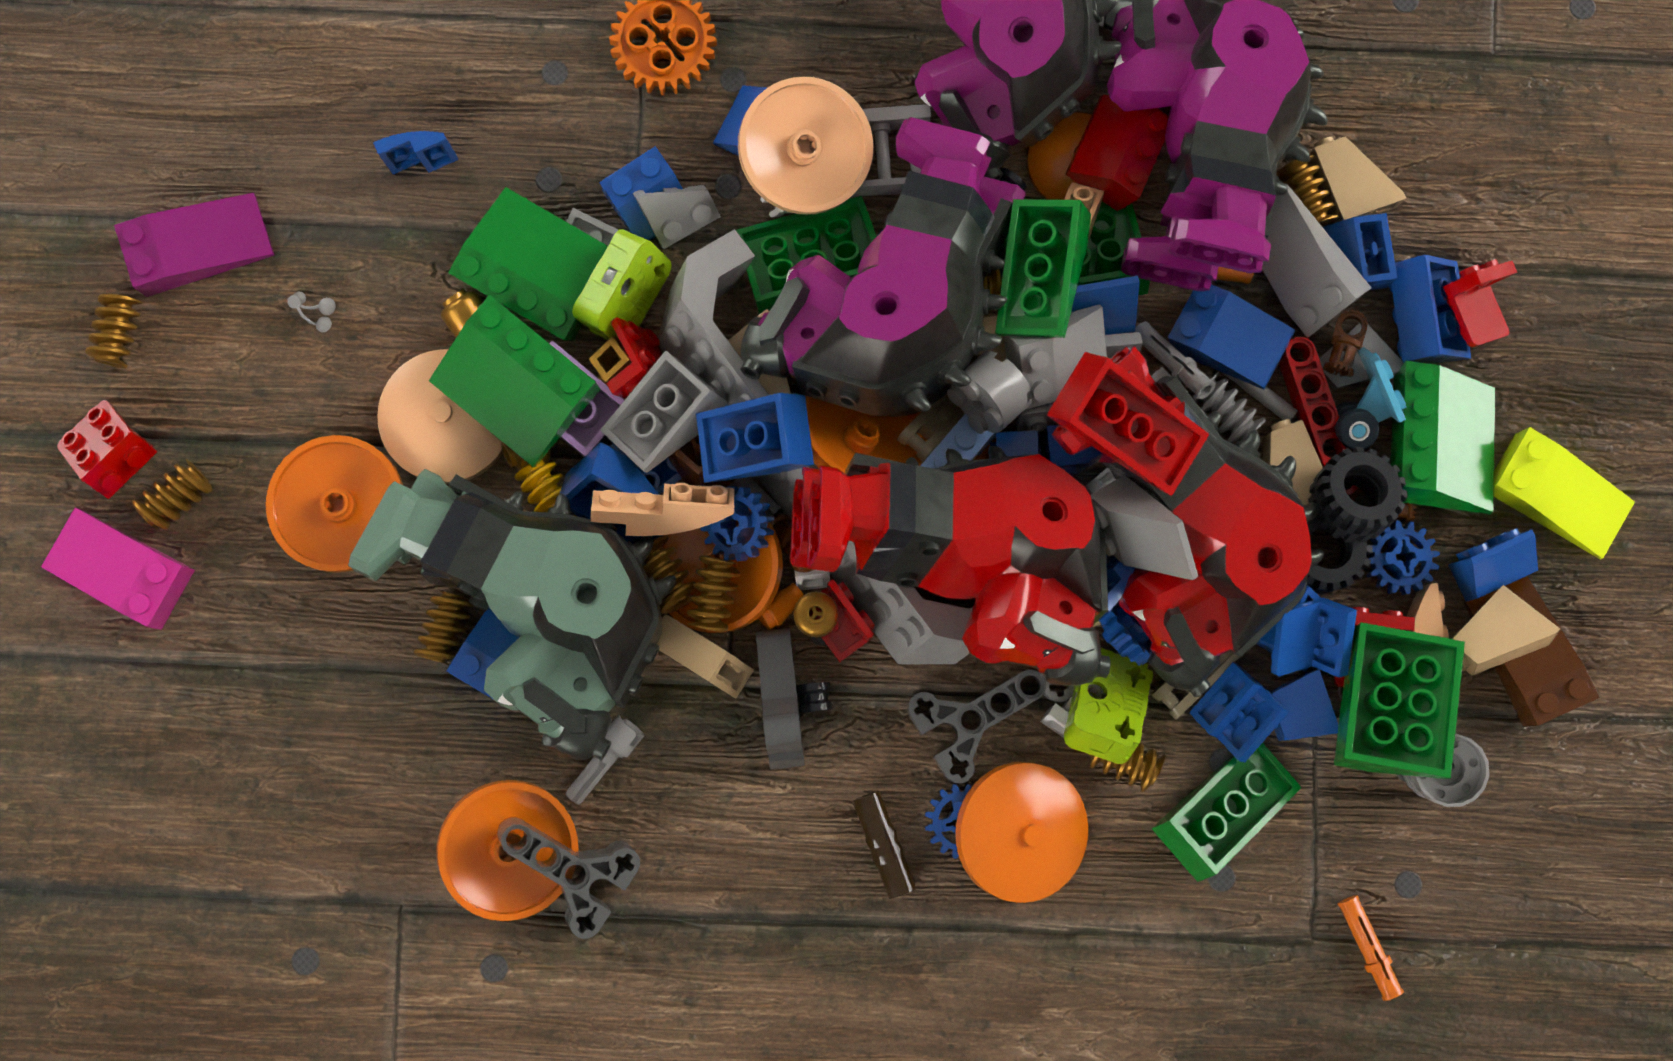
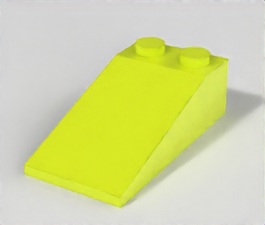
[1493,427,1635,560]

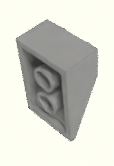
[1004,304,1107,409]
[600,351,728,473]
[1090,475,1199,580]

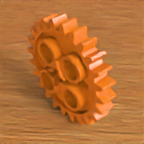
[609,0,717,95]

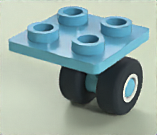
[1333,347,1406,450]

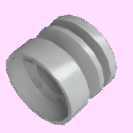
[1403,733,1490,807]

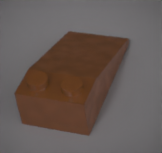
[1464,576,1600,727]

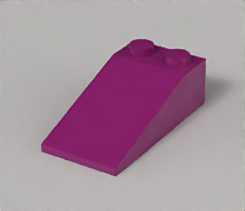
[114,193,275,297]

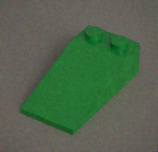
[995,199,1091,338]
[1152,743,1302,882]

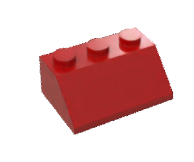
[1065,95,1169,211]

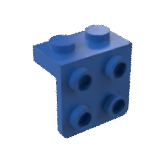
[1271,597,1357,678]

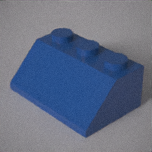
[1389,254,1472,364]

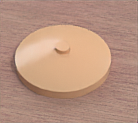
[738,77,873,215]
[377,349,503,484]

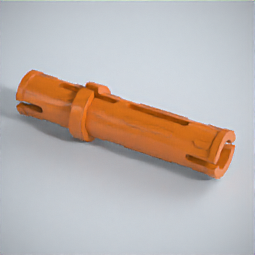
[1337,895,1404,1001]

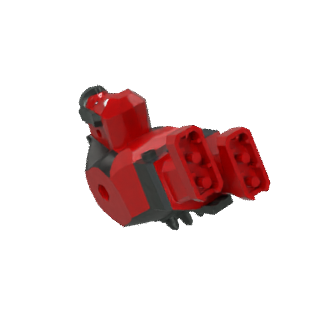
[1052,346,1324,697]
[790,446,1111,686]

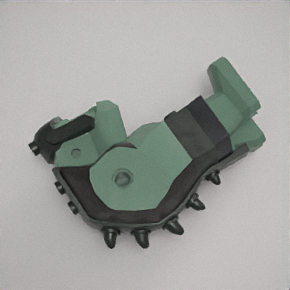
[348,469,677,761]

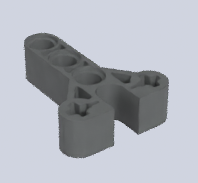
[756,627,805,770]
[907,670,1046,783]
[497,817,640,939]

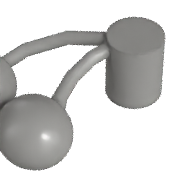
[288,291,336,332]

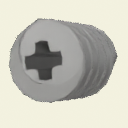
[1192,372,1266,443]

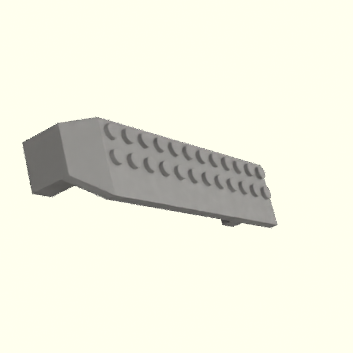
[658,229,973,664]

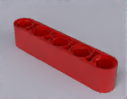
[1279,337,1358,495]

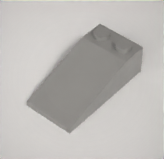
[1262,183,1371,338]

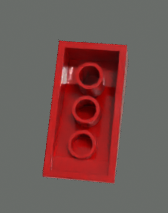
[1047,352,1209,496]

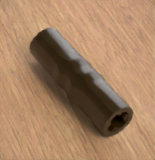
[852,791,916,899]

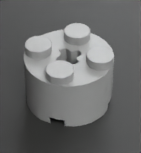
[947,351,1032,434]

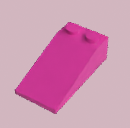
[41,507,195,630]

